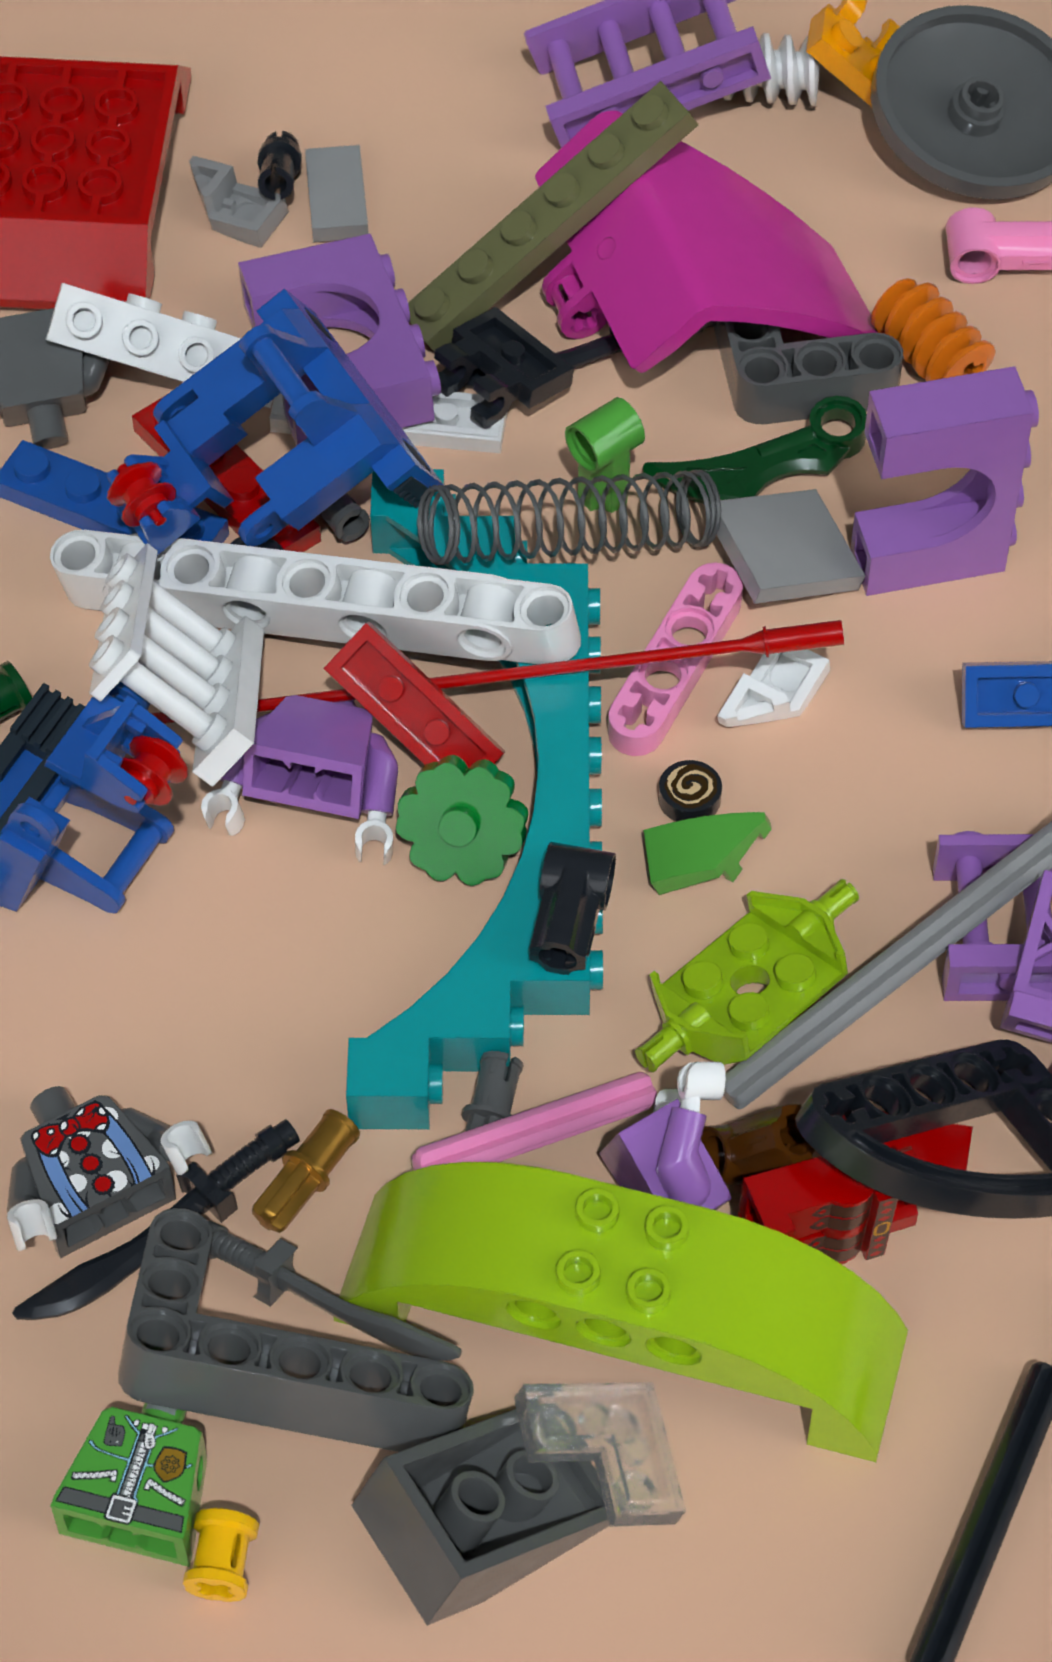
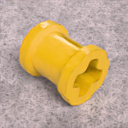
[183,1508,259,1602]

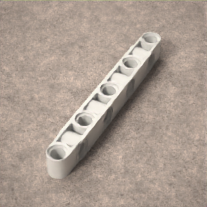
[50,530,581,664]

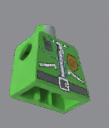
[50,1403,207,1567]

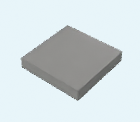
[710,489,865,604]

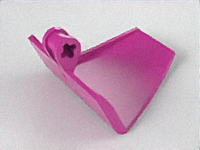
[535,110,878,373]

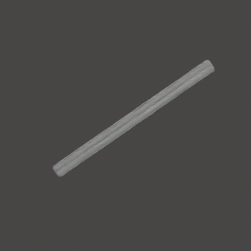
[724,821,1052,1109]

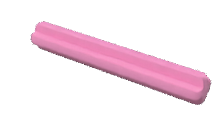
[412,1072,657,1170]

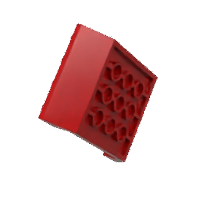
[0,56,191,309]

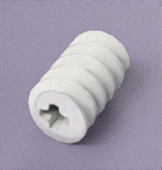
[715,33,820,107]

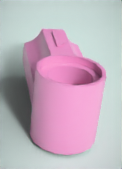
[946,207,1052,284]

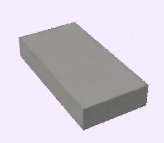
[305,145,368,242]

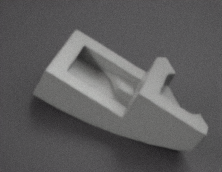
[189,156,288,248]

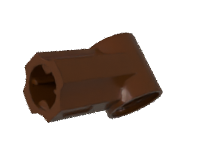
[701,1104,815,1186]

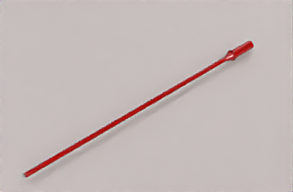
[151,620,844,724]

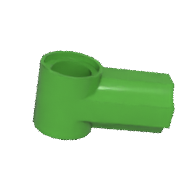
[565,397,645,513]

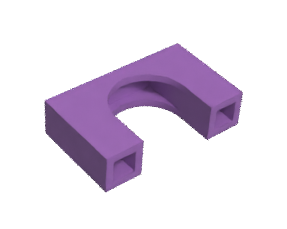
[238,233,441,446]
[850,366,1039,596]

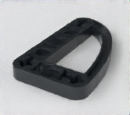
[795,1039,1052,1219]

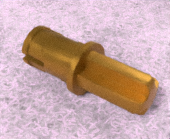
[252,1109,361,1233]

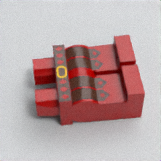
[737,1146,918,1264]

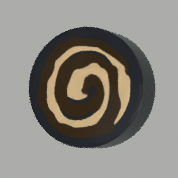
[658,760,722,822]

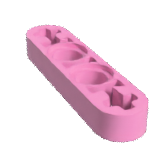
[608,563,743,756]

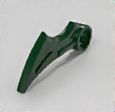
[642,396,867,506]

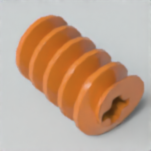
[871,278,996,381]

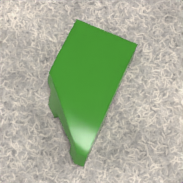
[643,812,772,895]

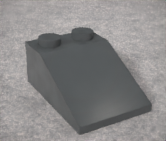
[351,1397,625,1626]

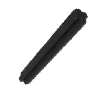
[910,1361,1052,1662]

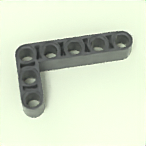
[713,321,903,424]
[118,1208,474,1452]

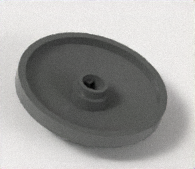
[871,5,1052,199]

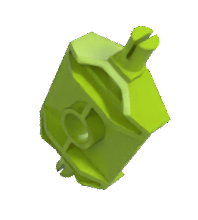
[635,879,859,1072]

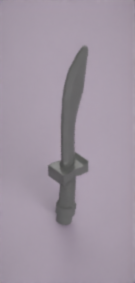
[208,1221,462,1361]

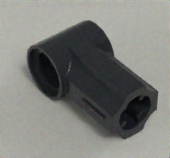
[530,842,616,975]

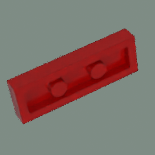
[323,621,506,768]

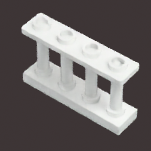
[89,543,264,787]

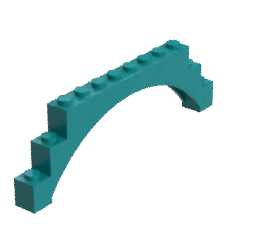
[346,469,603,1130]

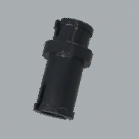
[258,131,302,200]

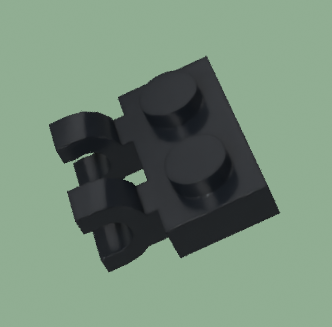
[434,307,574,428]

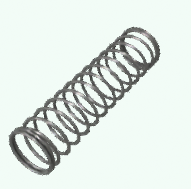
[417,470,722,565]

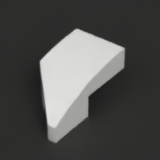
[718,650,830,727]

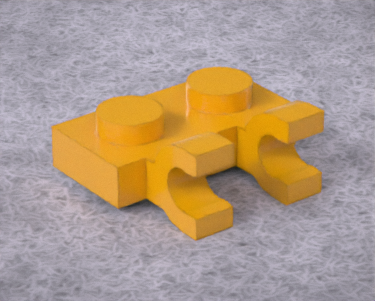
[806,0,900,107]

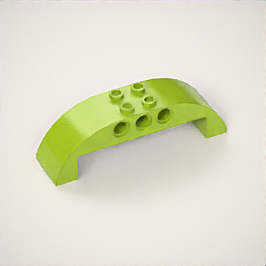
[333,1162,908,1462]

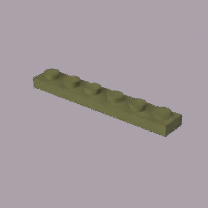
[408,81,699,351]

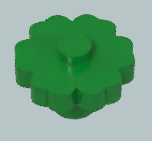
[396,755,529,886]

